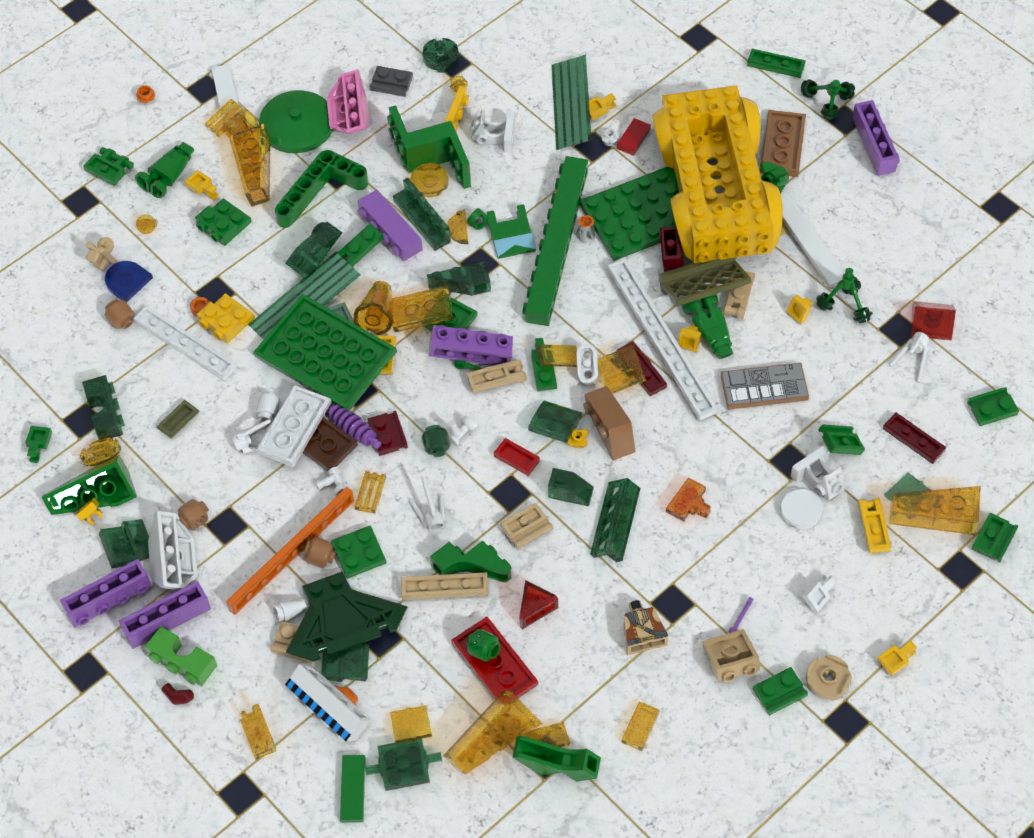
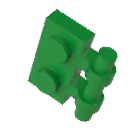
[83,147,134,186]

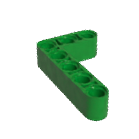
[275,150,368,228]

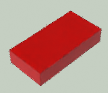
[617,118,651,156]
[494,438,540,476]

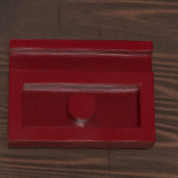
[367,410,408,456]

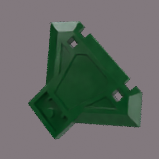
[286,572,408,662]

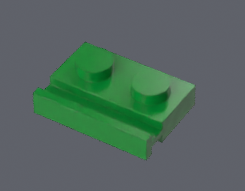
[967,387,1019,426]
[818,424,865,455]
[971,513,1018,563]
[752,667,808,716]

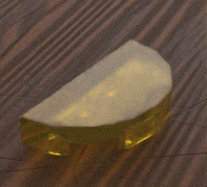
[447,210,468,244]

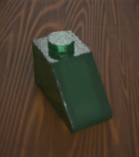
[548,468,594,506]

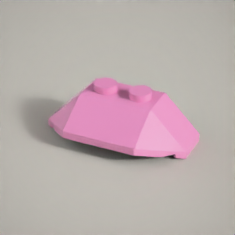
[327,69,370,134]

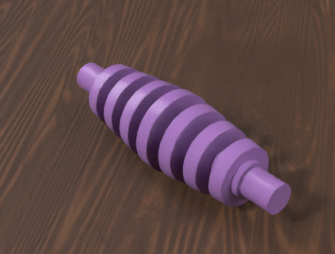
[327,404,381,449]

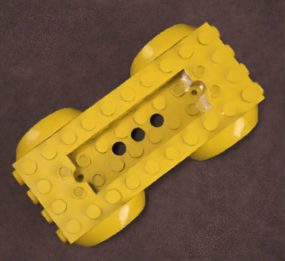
[652,85,783,263]

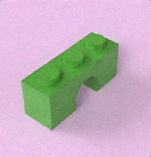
[145,626,217,686]

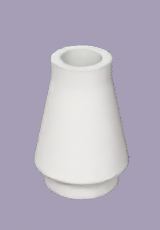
[273,599,307,622]

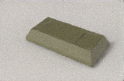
[156,400,200,439]

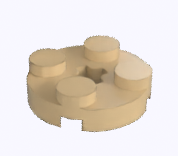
[806,655,852,700]

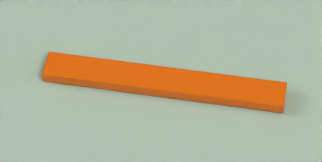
[226,487,354,615]

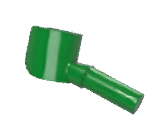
[454,360,482,371]

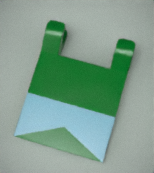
[487,204,536,259]

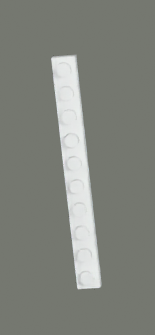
[608,258,718,421]

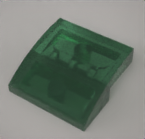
[528,400,582,443]
[99,519,149,568]
[321,641,369,682]

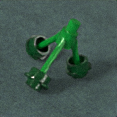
[801,79,855,120]
[816,268,873,323]

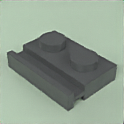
[370,66,413,97]

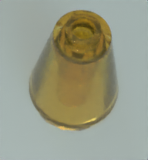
[353,281,393,335]

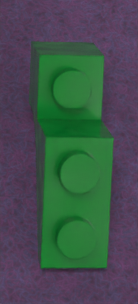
[430,540,512,583]
[512,736,601,782]

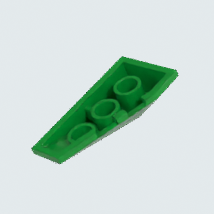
[41,455,137,515]

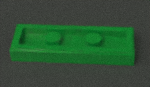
[747,49,806,78]
[340,755,366,823]

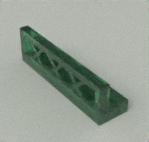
[393,177,451,251]
[590,478,641,562]

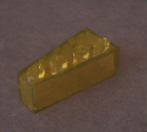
[229,124,271,207]
[889,486,981,535]
[443,690,543,775]

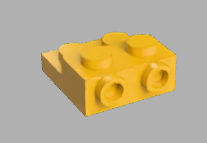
[197,293,255,344]

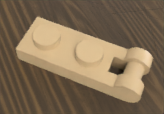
[723,271,755,319]
[467,360,527,393]

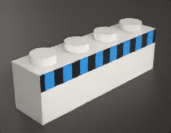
[285,664,371,742]

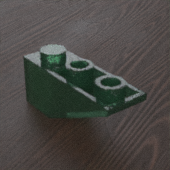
[427,261,491,296]

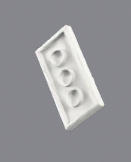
[256,385,331,468]

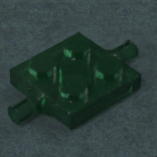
[365,737,442,791]

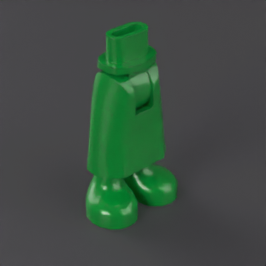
[135,142,194,198]
[682,294,733,359]

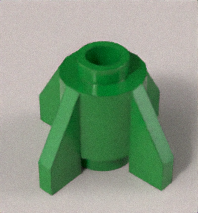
[760,161,789,194]

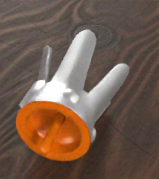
[575,215,595,243]

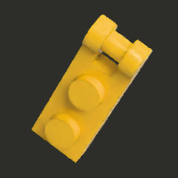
[858,498,891,554]

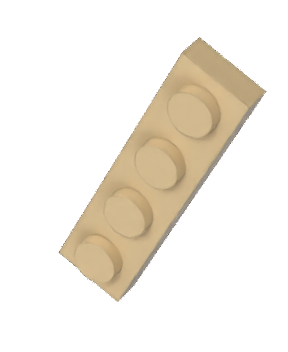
[401,572,488,600]

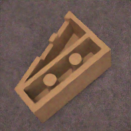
[583,386,636,460]

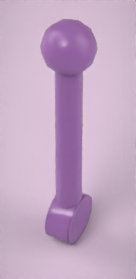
[729,597,754,633]

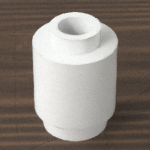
[256,392,280,424]

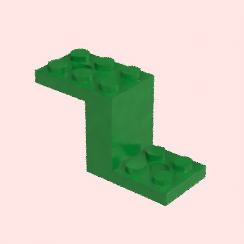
[387,105,471,189]

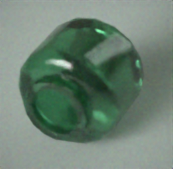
[421,425,451,457]

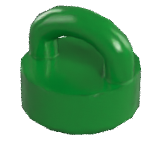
[467,208,488,230]

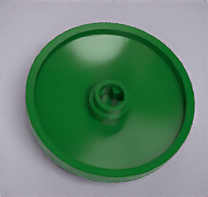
[259,90,333,153]

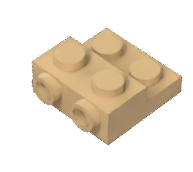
[702,629,760,683]

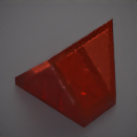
[519,580,558,630]

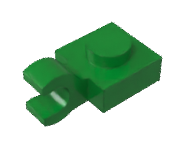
[25,426,52,463]

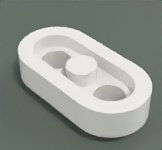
[577,344,598,385]

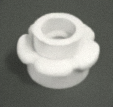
[601,128,619,146]

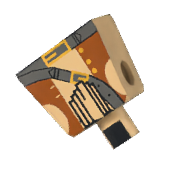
[623,600,668,655]

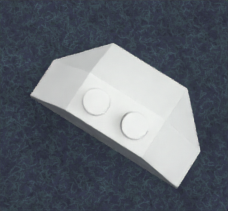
[148,511,198,590]

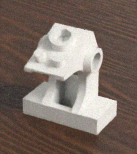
[470,109,515,153]
[791,444,845,500]

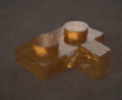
[666,478,711,522]

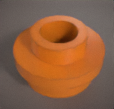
[136,85,155,103]

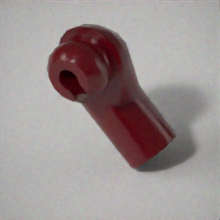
[161,683,194,705]

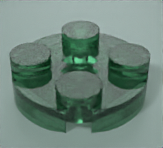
[422,38,459,73]

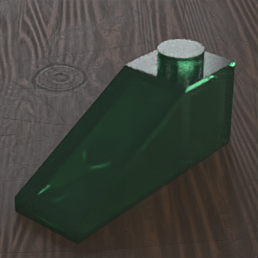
[285,221,343,279]

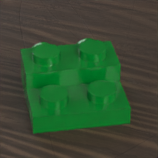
[195,198,252,246]

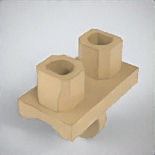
[85,237,117,272]

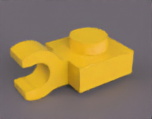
[585,93,616,121]
[184,170,219,200]
[877,641,917,676]

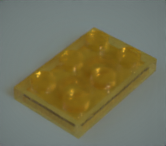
[391,285,452,332]

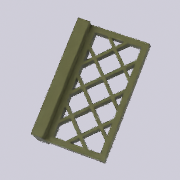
[658,258,751,306]

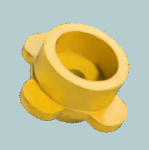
[567,428,589,448]

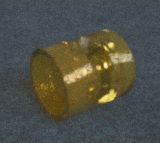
[223,109,259,144]

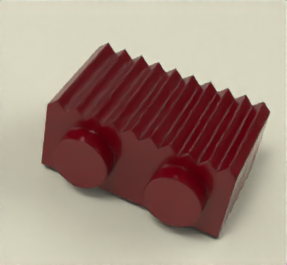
[660,226,683,272]

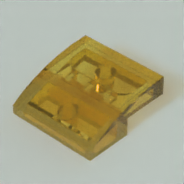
[598,345,646,394]

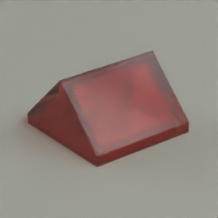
[911,301,956,340]

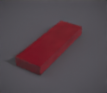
[616,341,667,397]
[883,412,946,464]

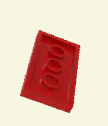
[451,617,538,709]

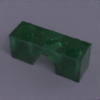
[82,375,125,442]

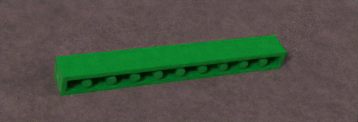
[522,156,588,326]

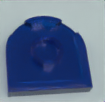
[105,261,153,303]

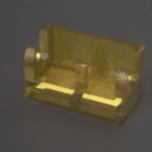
[240,704,276,760]

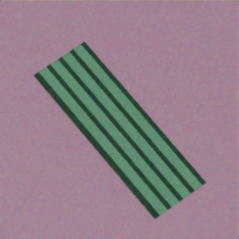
[552,55,592,150]
[248,252,361,340]

